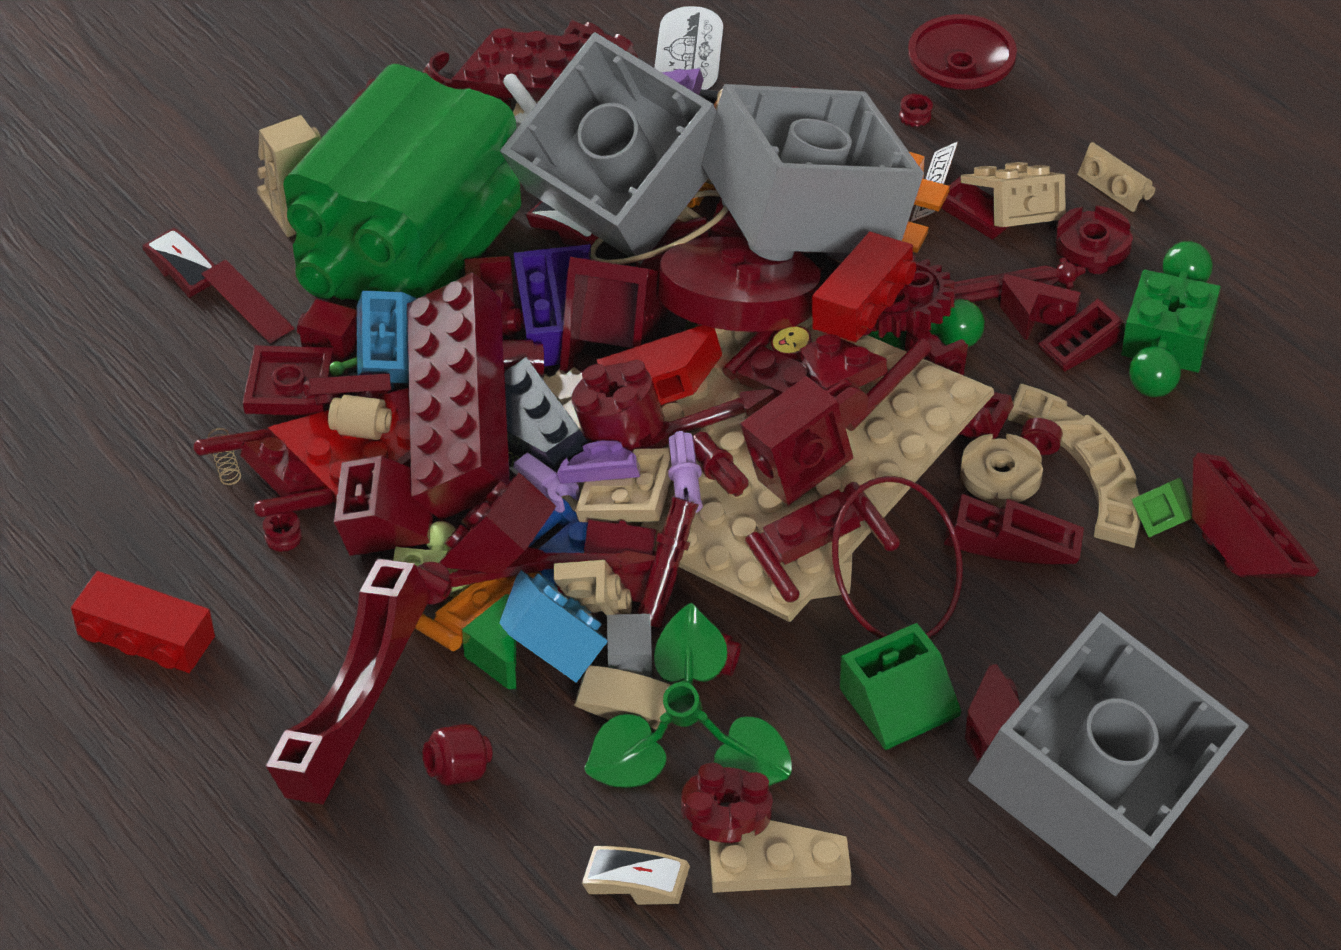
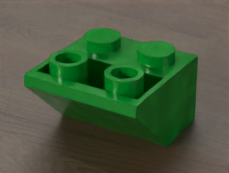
[840,623,961,750]

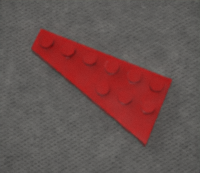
[268,388,411,504]

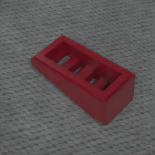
[1038,298,1125,372]

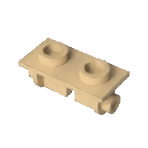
[1077,142,1155,212]

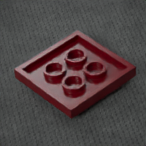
[451,28,589,101]

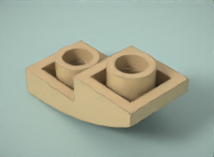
[574,666,670,730]

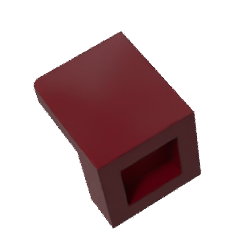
[464,256,514,303]

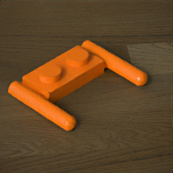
[415,572,543,651]

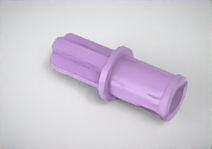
[668,431,703,513]

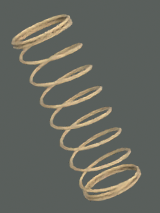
[208,428,241,485]

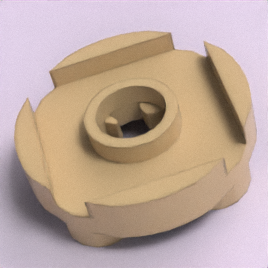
[960,434,1043,508]

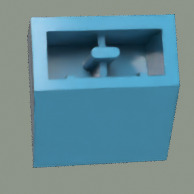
[357,291,418,383]
[499,570,608,683]

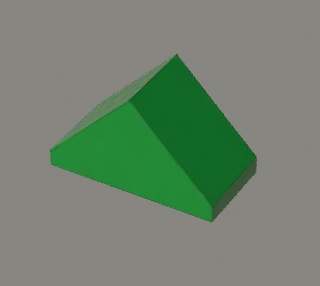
[462,594,517,689]

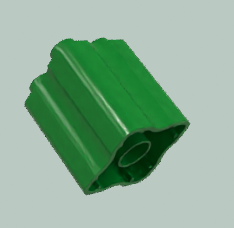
[284,64,521,301]

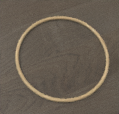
[591,190,728,265]

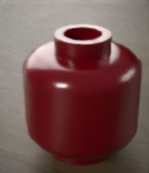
[422,723,493,786]

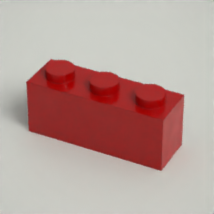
[812,231,916,343]
[71,571,215,673]

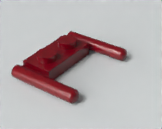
[722,330,820,397]
[193,429,333,517]
[745,482,900,603]

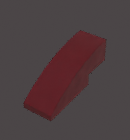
[944,494,1084,564]

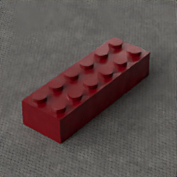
[407,272,510,521]

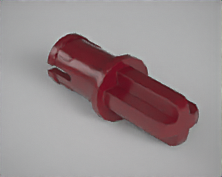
[693,432,749,497]

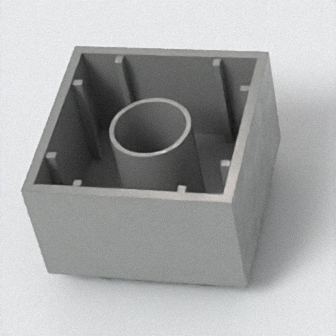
[500,32,716,265]
[702,84,924,262]
[968,612,1249,897]

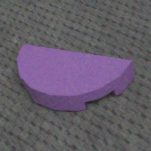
[557,440,640,484]

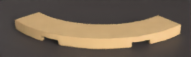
[1008,383,1140,548]

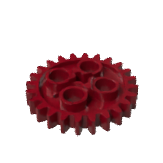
[829,255,955,338]

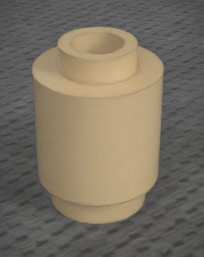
[328,395,392,440]

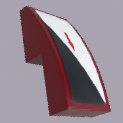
[526,201,598,247]
[142,228,215,298]

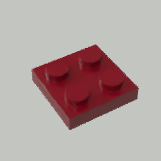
[243,345,335,416]

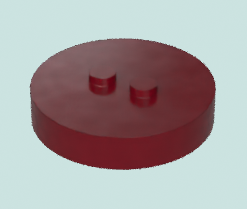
[658,237,820,332]

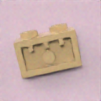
[554,560,632,616]

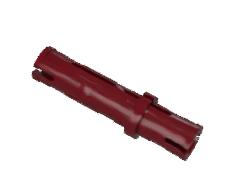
[637,496,699,628]

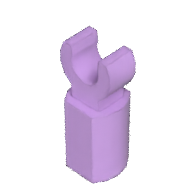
[513,452,580,513]

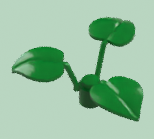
[584,603,792,788]

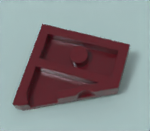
[800,334,888,391]

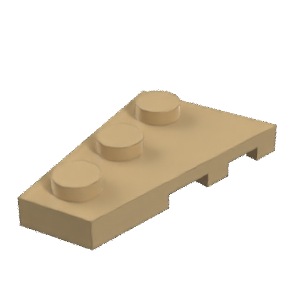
[708,820,851,893]

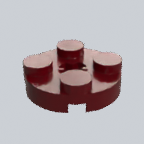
[1055,206,1133,274]
[681,763,773,843]

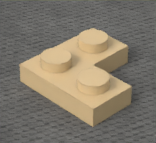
[575,448,672,522]

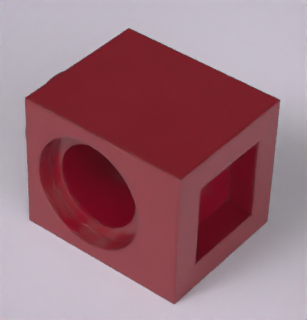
[297,299,357,363]

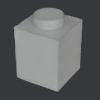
[607,614,652,678]

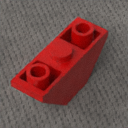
[597,325,723,405]

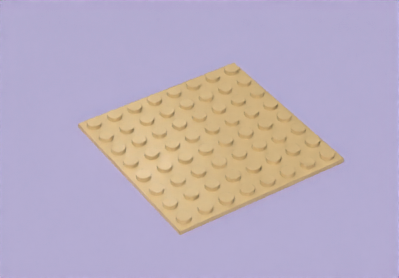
[561,316,994,622]

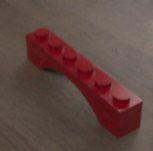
[266,559,431,805]

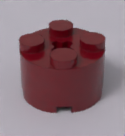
[572,360,665,451]

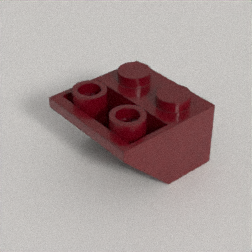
[334,456,433,556]
[439,473,557,574]

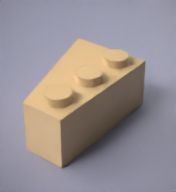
[257,115,321,237]

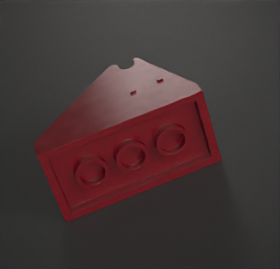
[560,257,669,373]

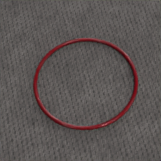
[832,476,963,639]

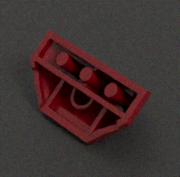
[1192,453,1319,578]

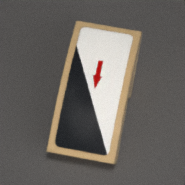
[582,846,690,905]

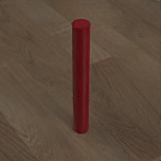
[845,338,932,431]

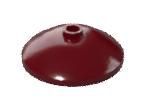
[908,14,1017,91]

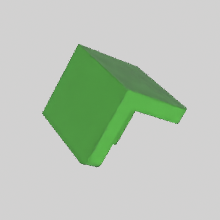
[1131,477,1192,537]

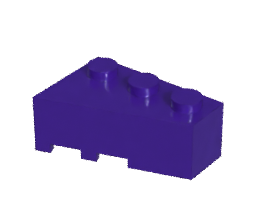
[513,244,591,366]

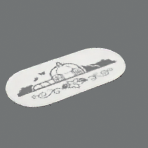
[654,6,723,90]

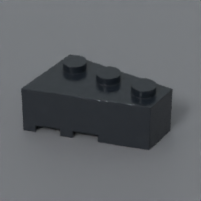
[504,357,588,472]

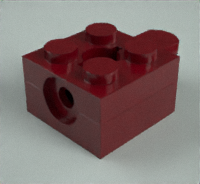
[740,376,868,506]

